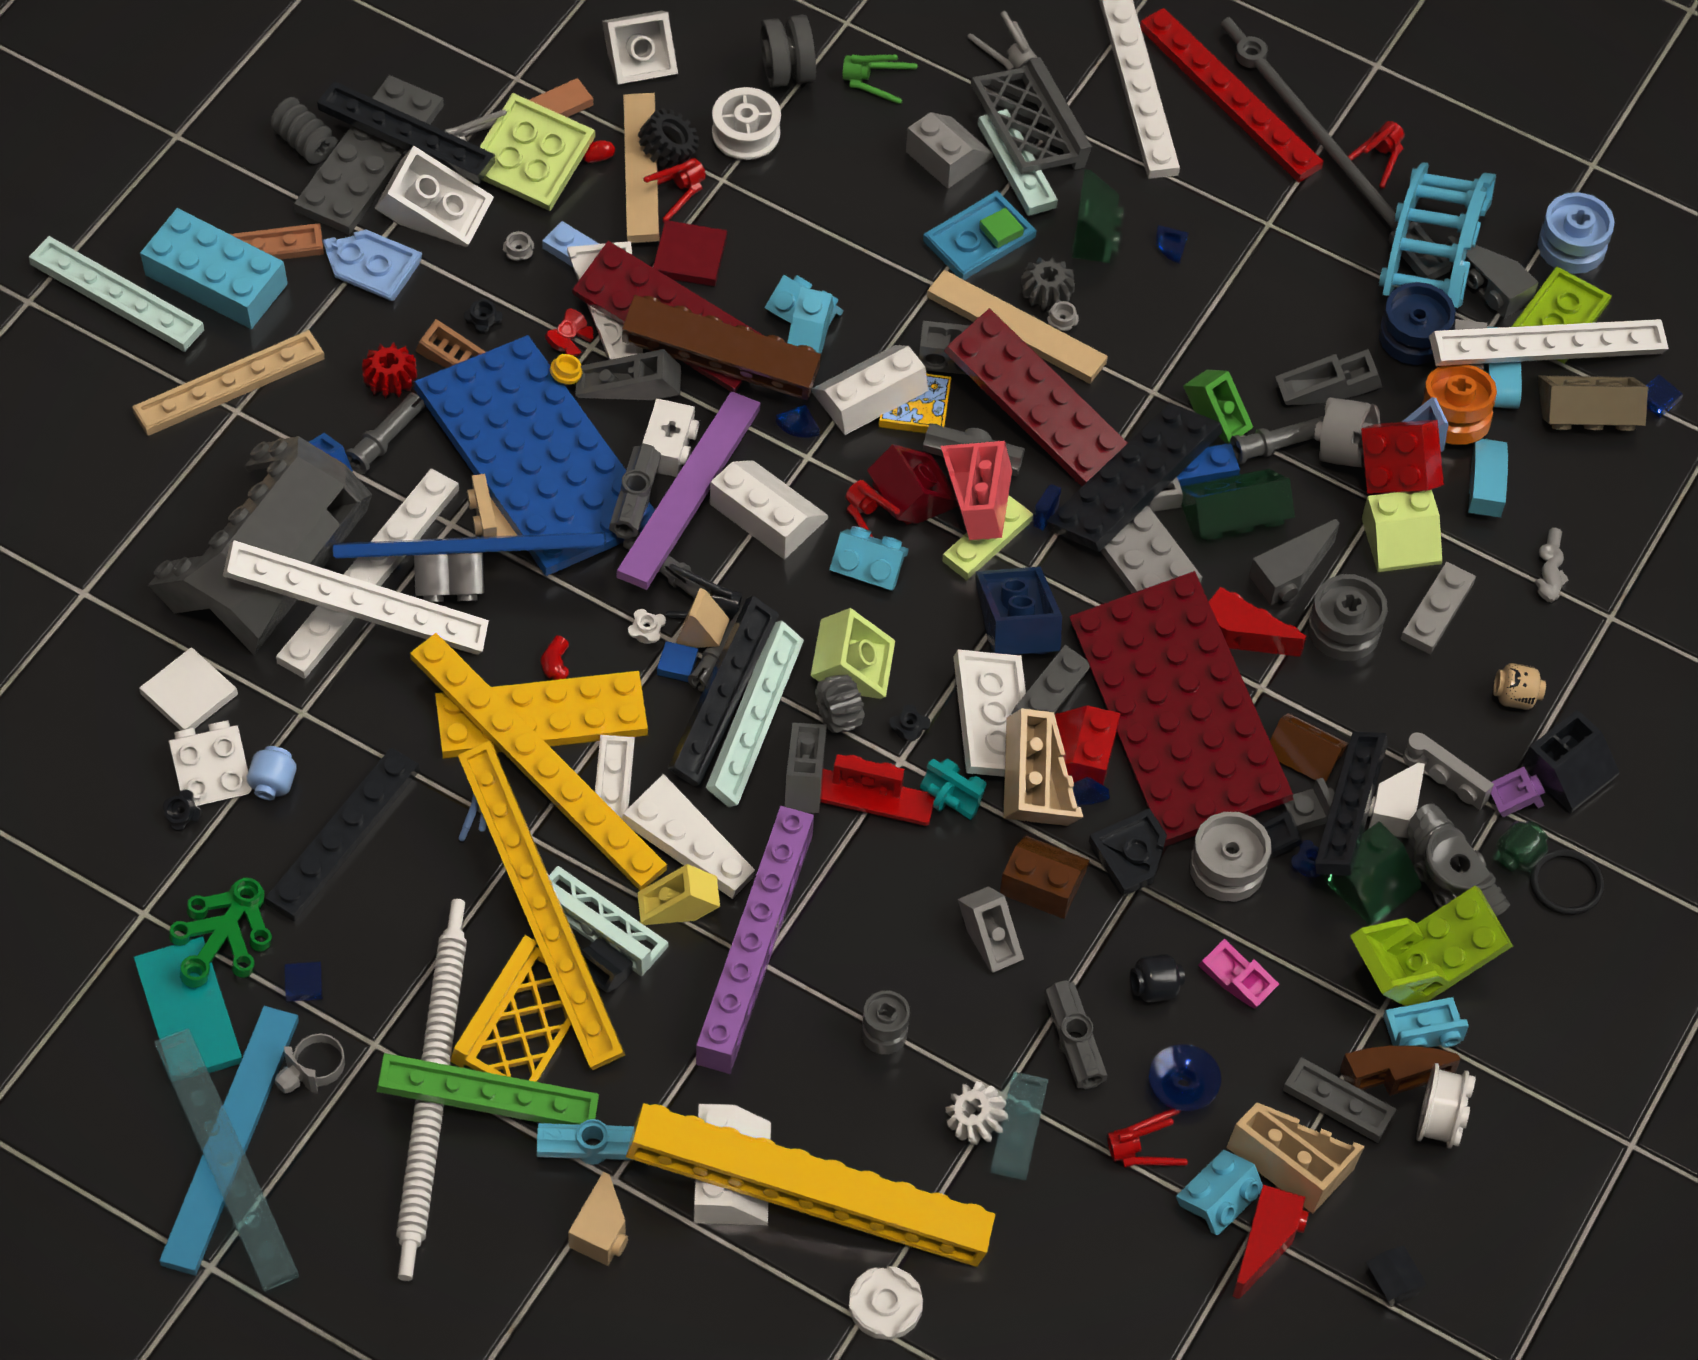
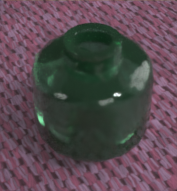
[1496,820,1549,872]

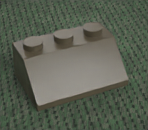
[1538,376,1648,431]

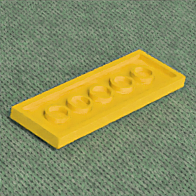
[435,671,648,759]

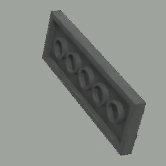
[294,75,444,235]

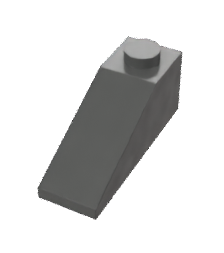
[575,349,681,400]
[1249,519,1340,606]
[785,723,827,813]

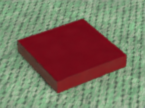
[653,220,727,286]

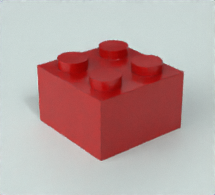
[1361,420,1444,494]

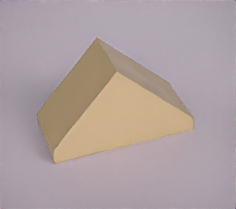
[676,588,730,648]

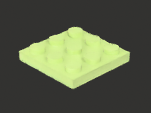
[480,93,596,211]

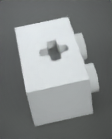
[643,398,699,477]

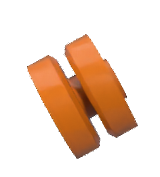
[1422,364,1497,445]

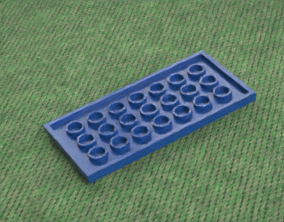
[414,335,655,576]

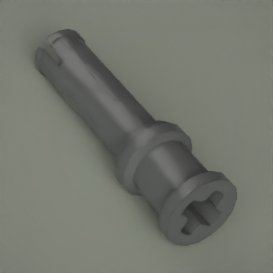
[345,393,425,474]
[1230,416,1324,464]

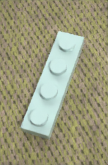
[978,109,1058,216]

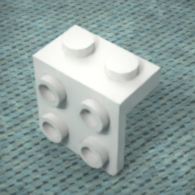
[168,720,252,806]

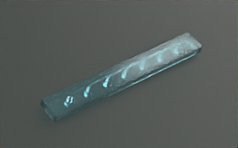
[154,1028,299,1291]

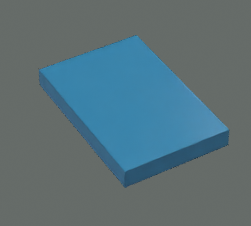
[923,191,1037,280]

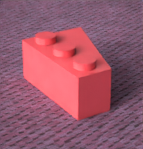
[941,441,1012,540]

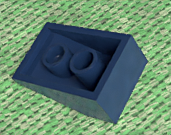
[975,566,1062,655]

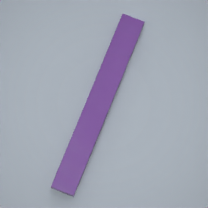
[617,391,761,590]

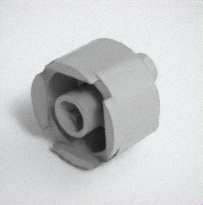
[1314,397,1380,468]

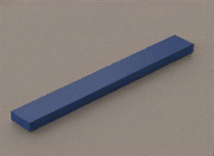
[333,532,606,558]

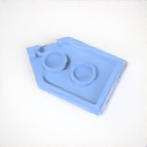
[323,230,422,301]

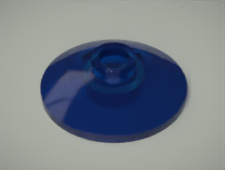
[1149,1044,1221,1111]

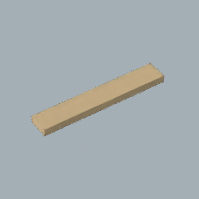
[624,93,660,243]
[927,270,1108,384]
[132,330,325,436]

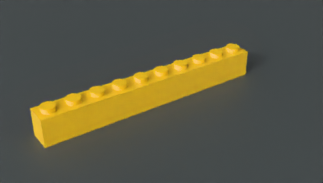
[626,1103,995,1267]

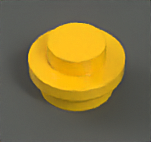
[550,354,582,385]

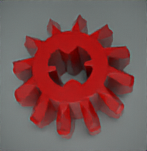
[362,342,417,398]

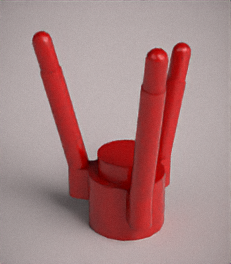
[1348,121,1405,189]
[643,158,706,222]
[845,480,911,537]
[1107,1107,1188,1168]

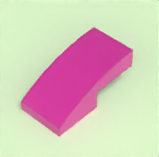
[1198,938,1279,1009]

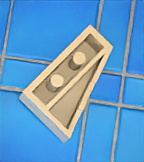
[1003,708,1083,826]
[1226,1102,1365,1213]

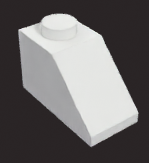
[1368,763,1425,839]

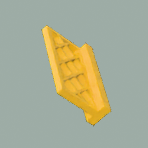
[450,935,572,1082]

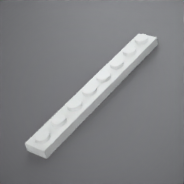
[1099,0,1180,179]
[1429,319,1669,366]
[276,468,459,679]
[223,540,489,655]

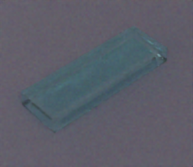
[991,1071,1049,1180]

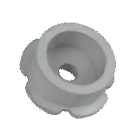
[503,231,534,261]
[1047,301,1079,331]

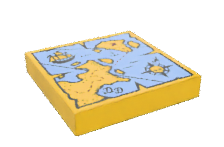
[879,374,951,433]

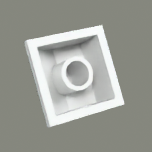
[602,11,678,84]

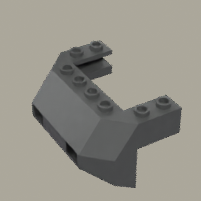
[148,436,372,655]

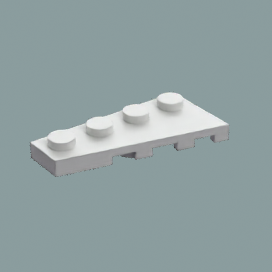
[567,241,643,360]
[622,774,755,899]

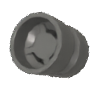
[862,991,910,1054]

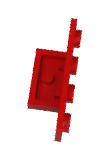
[820,754,936,826]

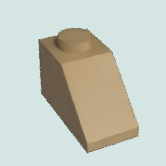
[568,1172,628,1266]

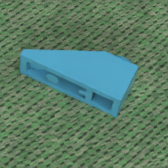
[787,287,834,394]

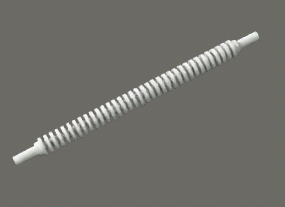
[396,899,467,1281]

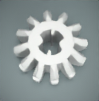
[945,1081,1008,1145]

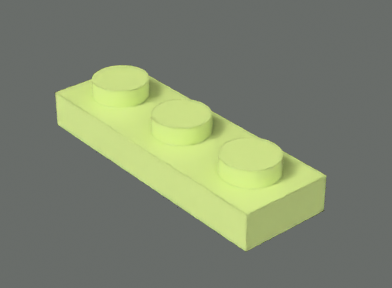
[942,495,1033,580]

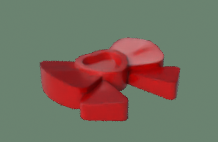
[545,308,594,357]

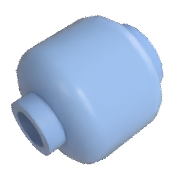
[247,746,297,800]

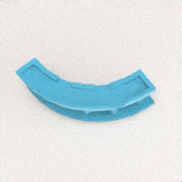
[1379,162,1497,308]

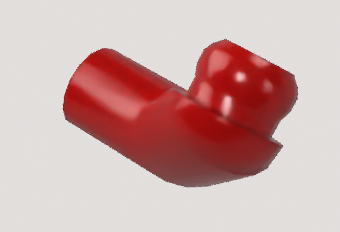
[582,140,615,163]
[540,635,569,680]

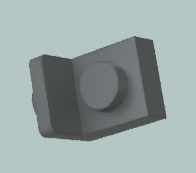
[1280,778,1335,831]

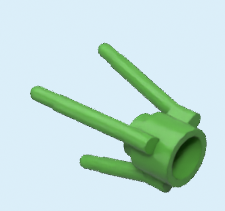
[843,54,918,104]

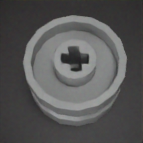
[1190,812,1271,902]

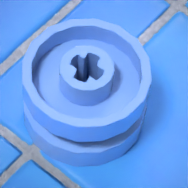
[1537,192,1615,274]

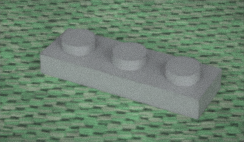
[1401,562,1476,655]

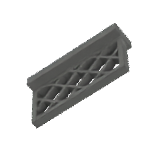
[970,57,1092,174]

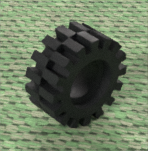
[638,108,699,168]

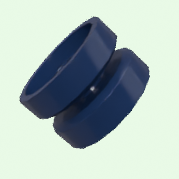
[1379,282,1456,365]

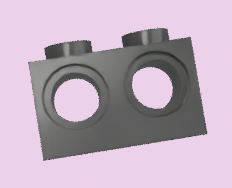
[919,321,970,375]

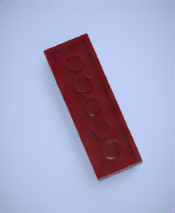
[572,241,762,393]
[944,308,1127,486]

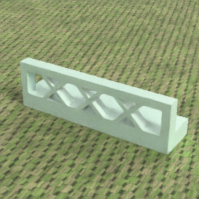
[549,866,668,976]

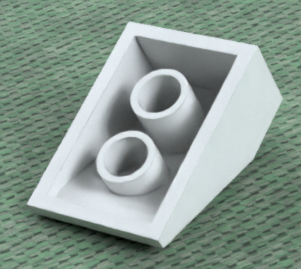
[375,146,494,247]

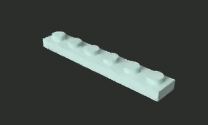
[29,236,204,352]
[706,621,804,807]

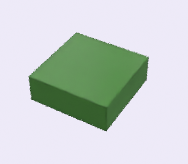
[979,207,1024,248]

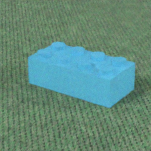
[140,208,288,329]

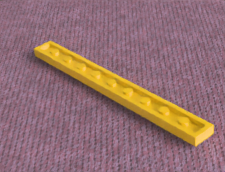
[410,633,667,890]
[458,740,625,1070]

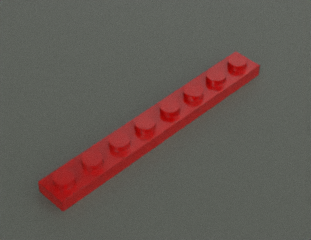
[1140,8,1323,183]

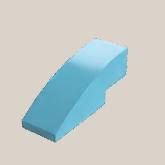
[1468,439,1508,518]

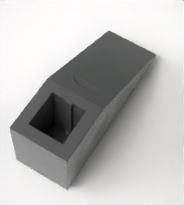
[1446,235,1539,319]

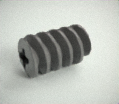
[271,97,338,164]

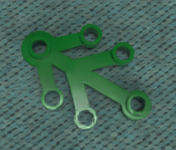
[169,878,272,988]

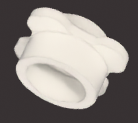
[628,609,666,644]

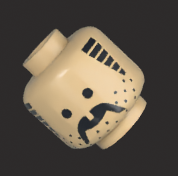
[1493,663,1546,710]

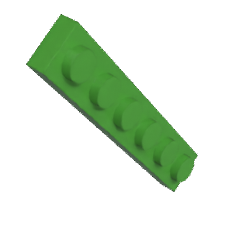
[376,1053,599,1125]

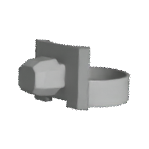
[275,1033,345,1093]

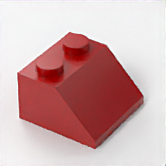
[1054,705,1120,791]

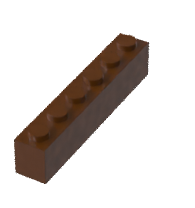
[622,295,821,401]

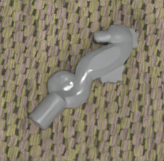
[1535,528,1569,603]

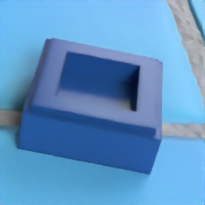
[657,641,698,682]

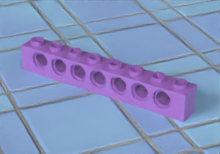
[696,806,814,1074]

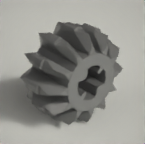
[1021,256,1075,311]
[815,674,865,733]

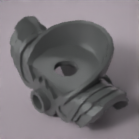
[1407,804,1510,917]

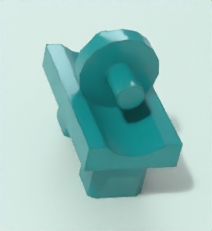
[920,758,987,820]

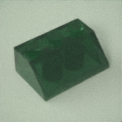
[1181,468,1295,540]

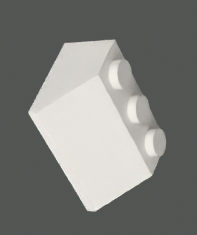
[812,345,928,435]
[710,461,828,560]
[694,1104,771,1226]

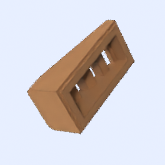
[415,319,486,368]

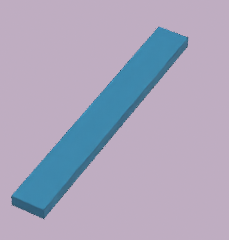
[159,1006,299,1276]

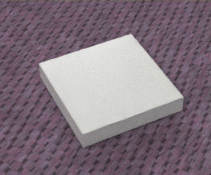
[139,647,238,731]

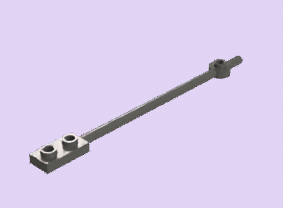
[1221,17,1452,279]

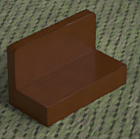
[1270,713,1349,783]

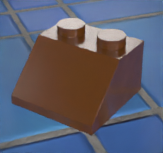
[1000,836,1090,919]

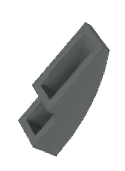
[1275,349,1382,405]

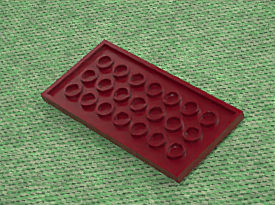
[1069,571,1294,847]

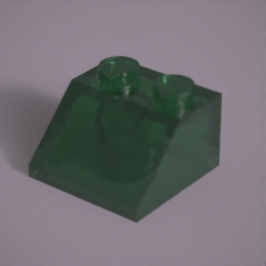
[1072,169,1124,263]
[1323,821,1422,926]

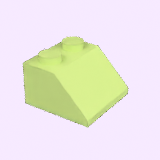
[1362,489,1442,572]
[811,608,895,699]

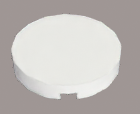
[849,1266,923,1340]

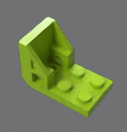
[1350,886,1513,1006]

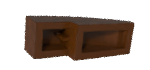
[1340,1046,1461,1096]

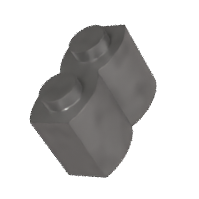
[414,553,484,602]

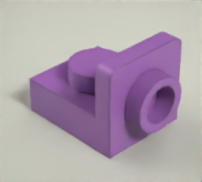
[1491,767,1545,817]

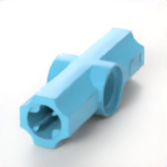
[537,1119,634,1165]

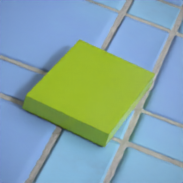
[1512,266,1612,364]

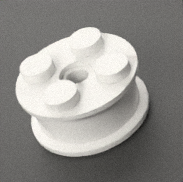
[712,87,781,159]
[1416,1063,1476,1149]

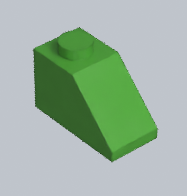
[1183,370,1253,443]

